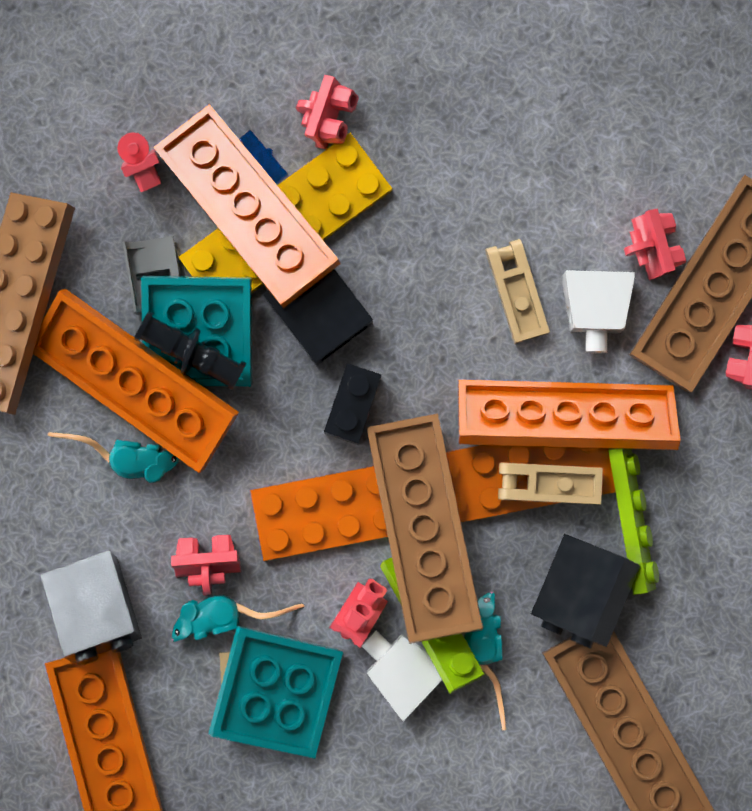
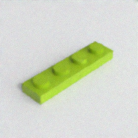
[608,448,659,595]
[380,557,485,693]

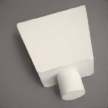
[562,270,635,353]
[362,631,442,721]

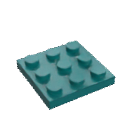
[141,276,252,387]
[208,626,343,759]

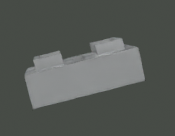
[122,236,180,315]

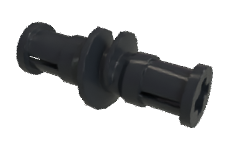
[134,311,247,391]

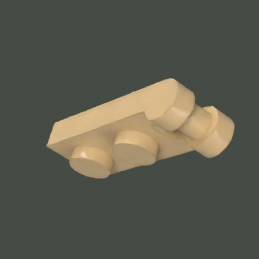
[485,239,550,344]
[498,463,603,505]

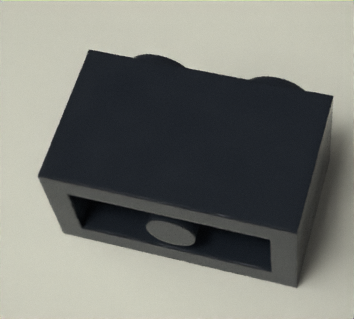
[324,363,382,445]

